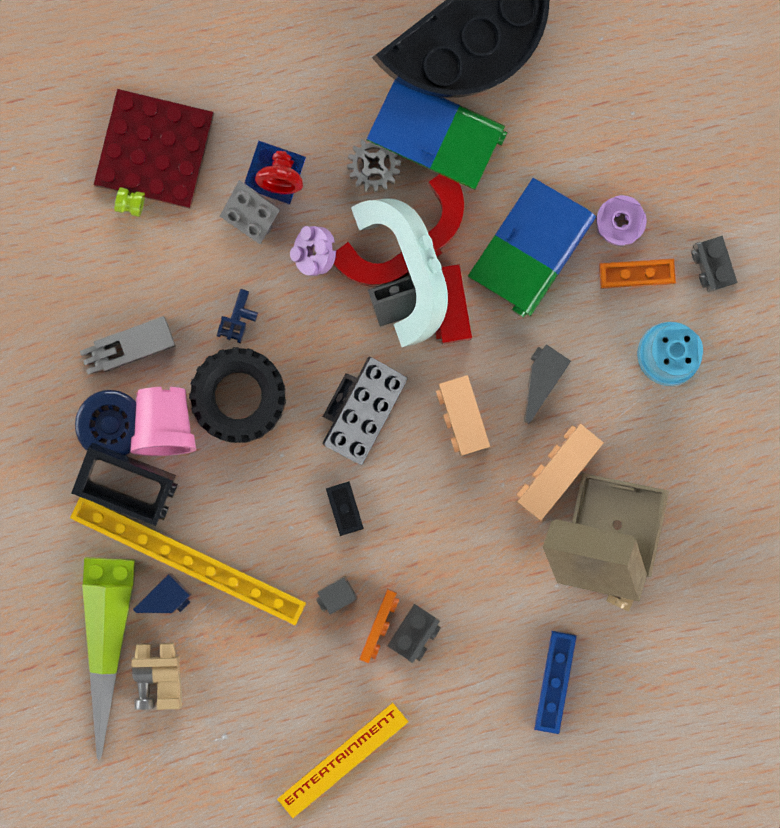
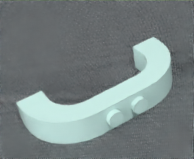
[351,198,448,347]

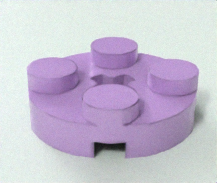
[596,195,647,246]
[290,226,336,276]

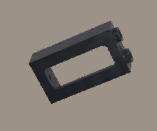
[71,443,178,526]

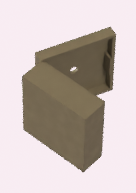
[543,473,669,601]

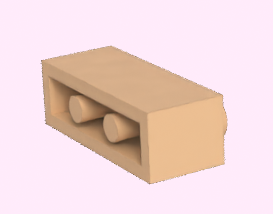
[436,375,490,456]

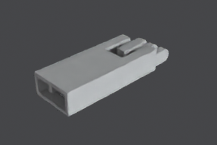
[80,316,176,375]

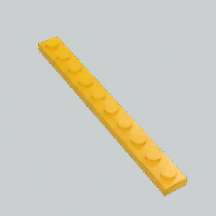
[70,497,307,626]

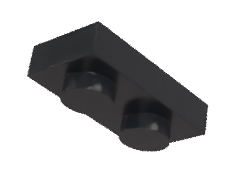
[326,481,364,536]

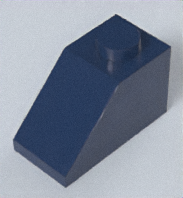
[133,573,192,613]

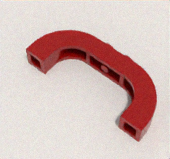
[333,174,464,287]

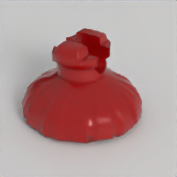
[255,151,303,194]

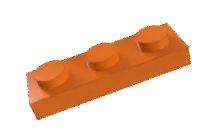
[359,588,399,663]

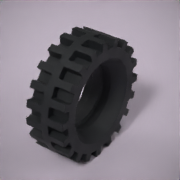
[189,347,286,443]

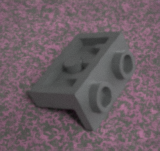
[691,235,738,292]
[387,604,441,664]

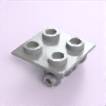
[220,180,280,244]

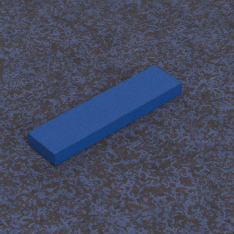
[534,631,577,734]

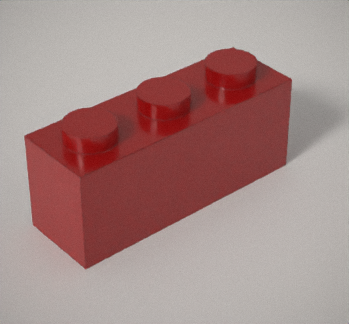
[435,264,472,345]

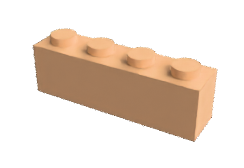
[516,424,604,521]

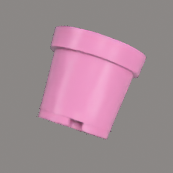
[130,387,196,456]

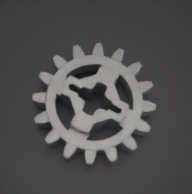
[347,140,401,192]

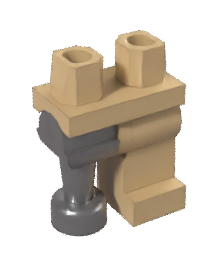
[132,643,182,710]

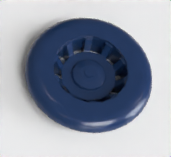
[75,390,136,455]

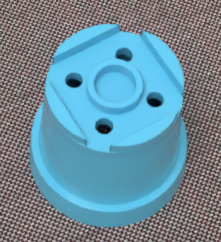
[637,322,703,386]

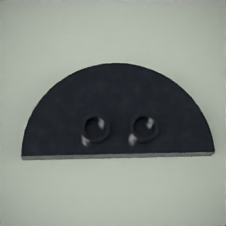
[372,0,550,98]

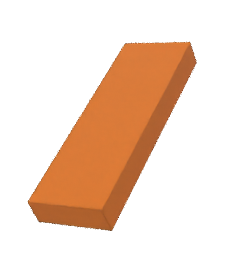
[599,259,676,289]

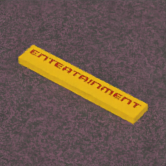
[277,702,409,818]

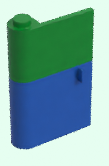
[366,80,508,190]
[468,178,596,318]

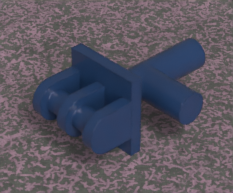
[217,289,258,344]

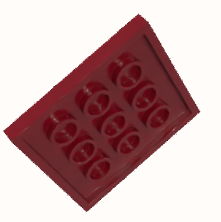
[93,89,214,209]

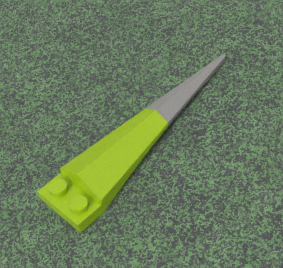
[82,557,135,760]

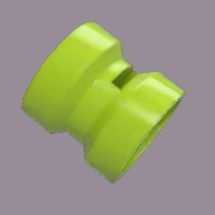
[114,187,145,217]

